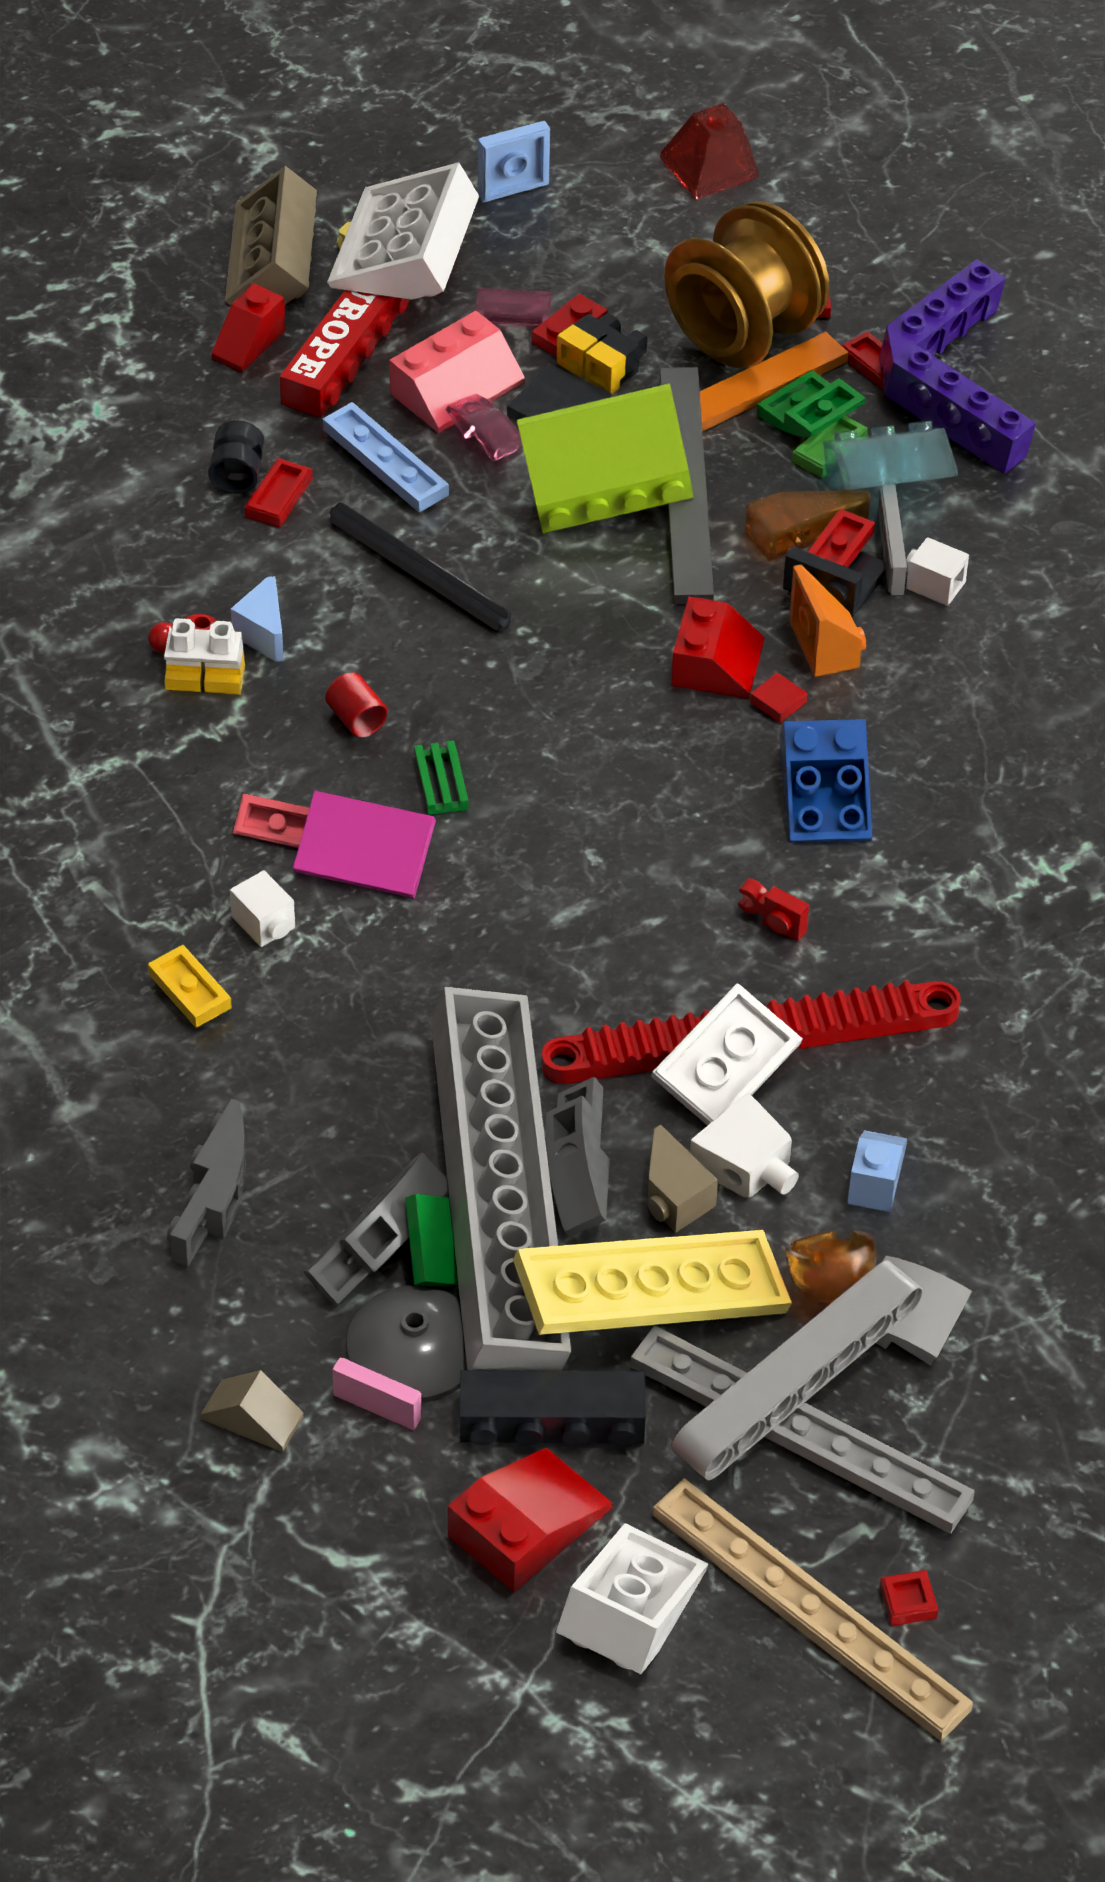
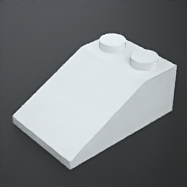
[556,1523,708,1674]

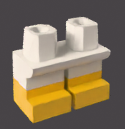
[164,618,245,694]

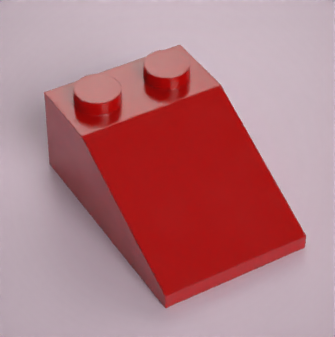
[448,1447,613,1593]

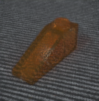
[745,490,871,561]

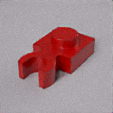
[738,878,809,942]

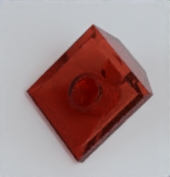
[660,103,758,199]

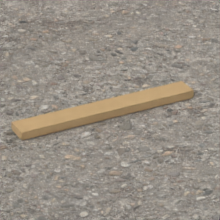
[653,1478,973,1741]

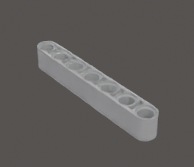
[672,1260,924,1480]

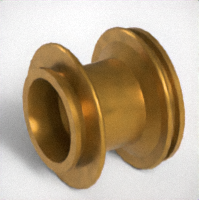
[664,201,829,368]

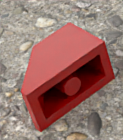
[211,283,286,373]

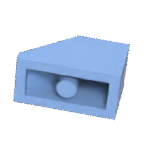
[848,1130,907,1212]

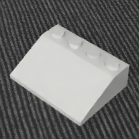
[327,162,479,300]

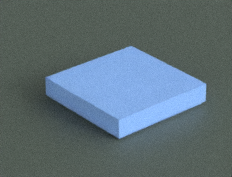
[478,121,550,202]

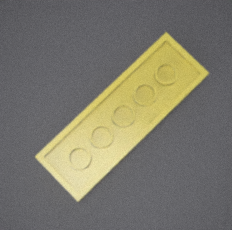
[513,1230,792,1335]

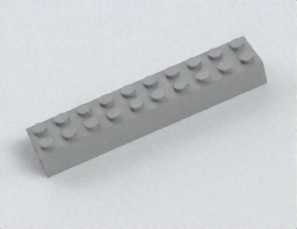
[431,987,571,1371]

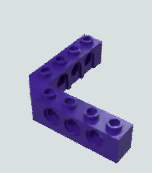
[879,259,1036,474]

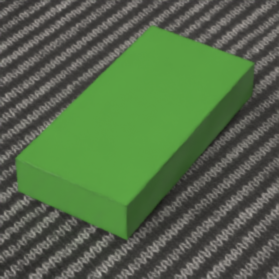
[792,416,868,478]

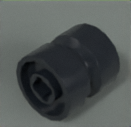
[208,420,265,494]

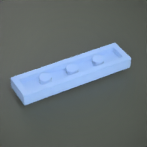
[323,402,449,512]

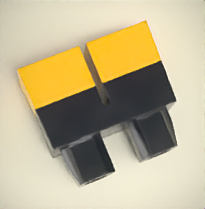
[557,313,648,394]

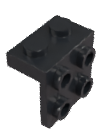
[783,538,886,617]

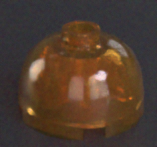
[785,1230,877,1307]

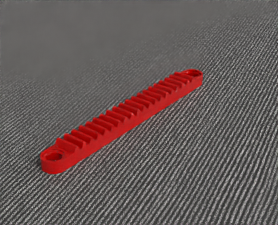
[542,980,961,1084]

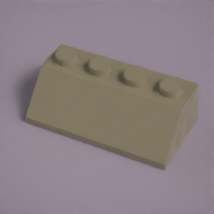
[225,166,317,305]

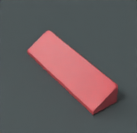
[233,794,310,848]

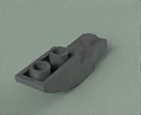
[545,1077,610,1237]
[167,1098,246,1267]
[303,1152,448,1305]

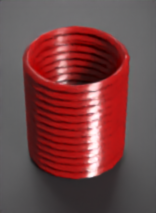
[325,672,388,737]

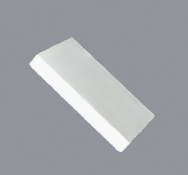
[651,983,803,1126]

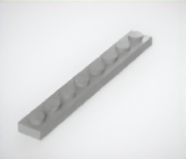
[630,1325,975,1534]

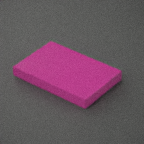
[293,791,436,899]

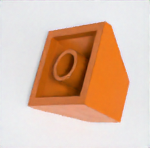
[789,565,866,677]

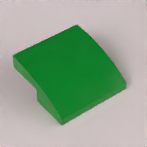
[757,370,866,438]

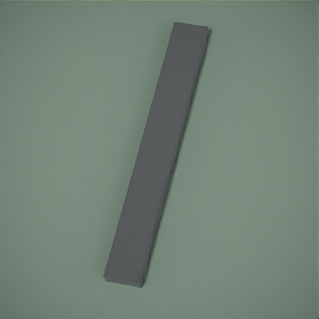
[660,367,714,604]

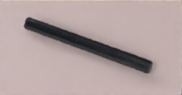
[329,503,511,632]

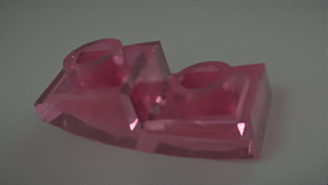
[445,393,523,462]

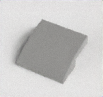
[876,1256,972,1365]

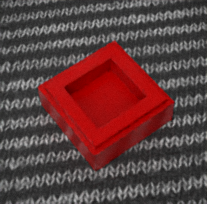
[750,672,807,723]
[879,1570,938,1626]

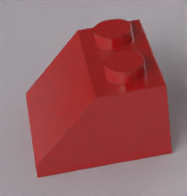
[671,596,765,699]

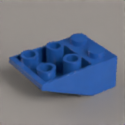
[780,719,872,843]

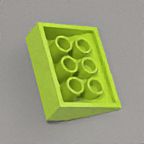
[517,383,694,533]

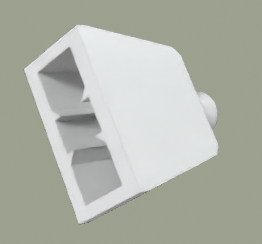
[690,1093,799,1197]

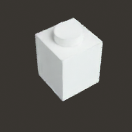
[906,537,969,606]
[230,870,295,947]

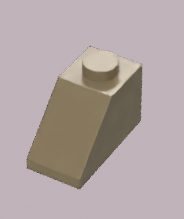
[647,1125,718,1233]

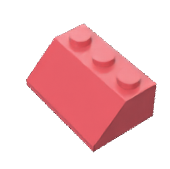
[389,311,525,433]

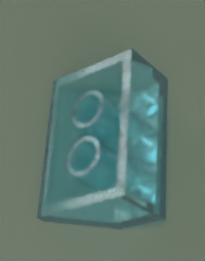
[823,421,958,490]

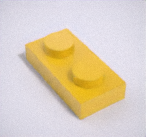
[148,945,232,1028]

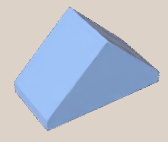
[231,576,283,662]

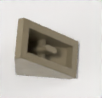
[200,1370,304,1452]

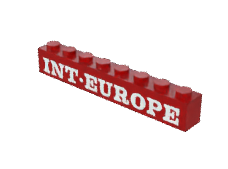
[280,290,409,418]

